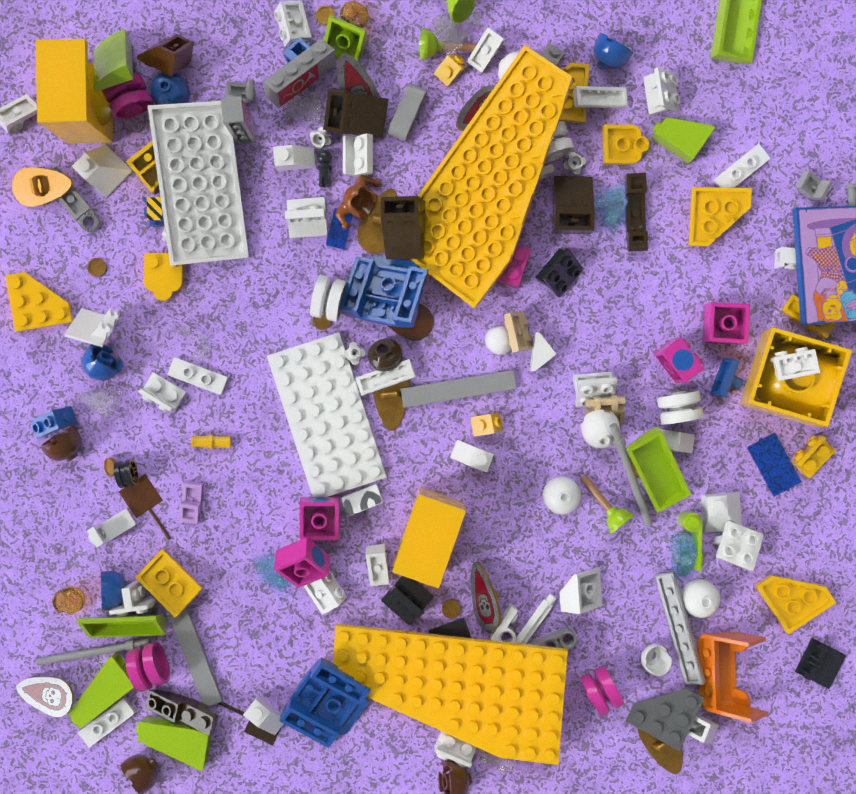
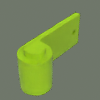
[677,510,704,571]

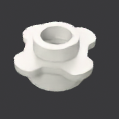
[310,127,331,149]
[563,152,586,175]
[343,342,365,365]

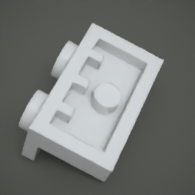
[274,0,312,47]
[343,133,373,177]
[770,347,820,381]
[138,372,187,413]
[304,571,347,615]
[434,731,477,768]

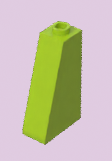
[69,652,134,729]
[136,716,212,771]

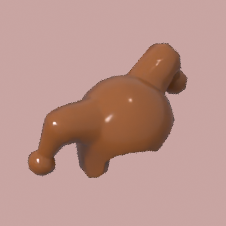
[335,175,381,229]

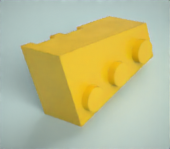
[126,141,159,194]

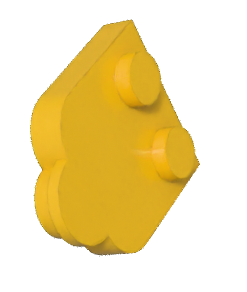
[602,124,649,165]
[144,253,184,301]

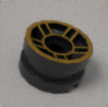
[114,459,139,488]

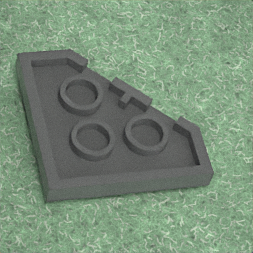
[626,687,705,751]

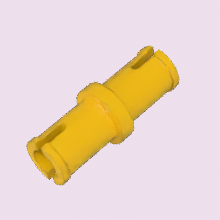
[191,434,231,449]

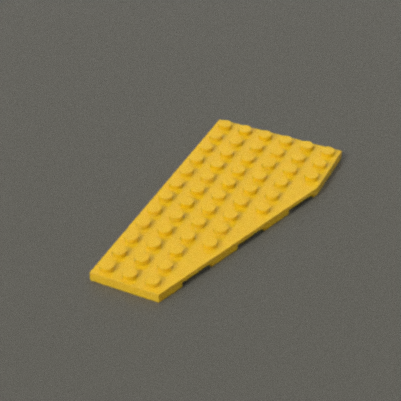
[410,45,573,309]
[333,623,568,765]

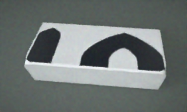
[341,484,383,517]

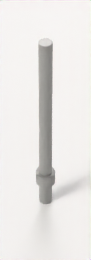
[609,423,653,526]
[36,638,151,666]

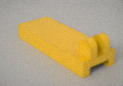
[780,294,837,339]

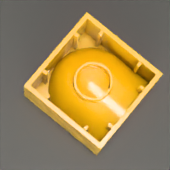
[35,39,113,144]
[739,327,852,427]
[392,487,466,589]

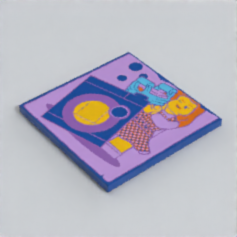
[792,206,856,325]

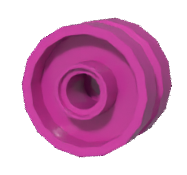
[102,74,154,120]
[126,641,170,692]
[580,665,625,717]

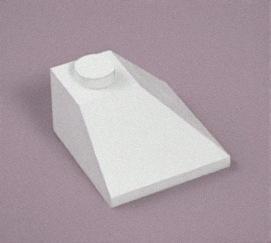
[72,144,133,198]
[701,492,742,533]
[560,568,602,614]

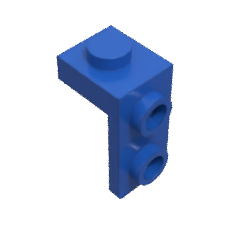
[30,406,78,439]

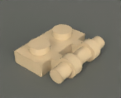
[504,311,532,353]
[584,395,626,424]

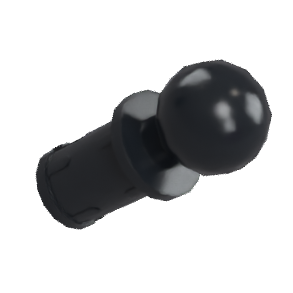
[317,150,332,188]

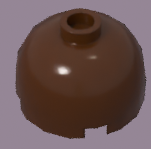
[40,426,82,462]
[120,754,158,794]
[438,761,472,794]

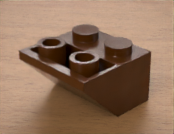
[137,34,194,76]

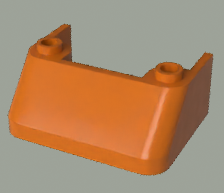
[697,632,768,723]

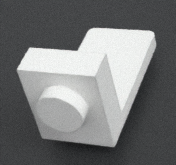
[87,509,137,547]

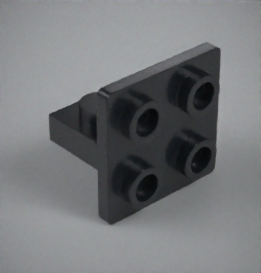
[535,248,583,298]
[381,576,434,625]

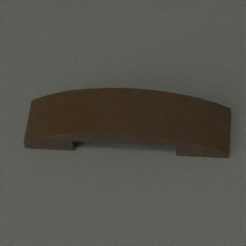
[625,173,648,252]

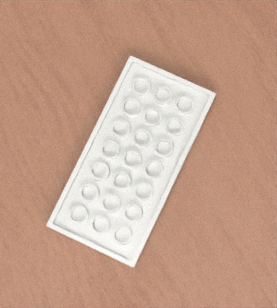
[148,101,249,266]
[267,332,387,497]

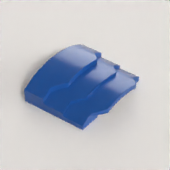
[339,255,428,328]
[279,657,371,748]

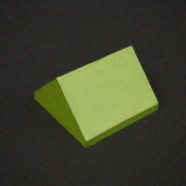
[324,15,368,62]

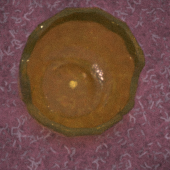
[340,1,370,29]
[52,585,85,615]

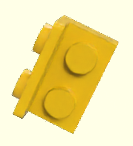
[791,435,836,479]

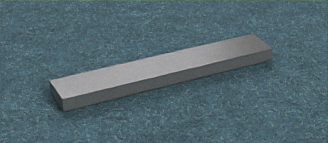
[400,370,517,408]
[655,571,706,685]
[166,606,223,707]

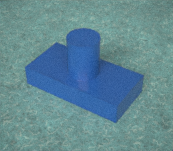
[710,358,743,398]

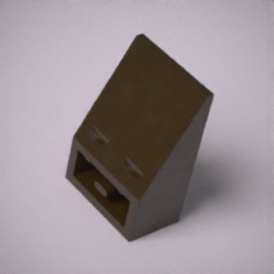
[323,87,389,138]
[552,176,595,234]
[380,196,426,259]

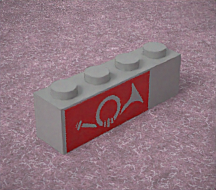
[263,38,336,109]
[220,94,256,145]

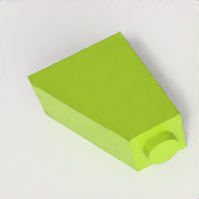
[651,117,715,164]

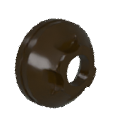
[368,338,403,372]

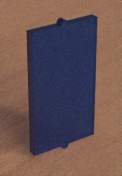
[747,432,801,497]

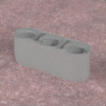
[388,83,427,142]
[527,627,577,650]

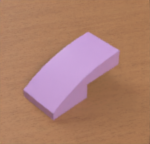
[179,481,204,524]

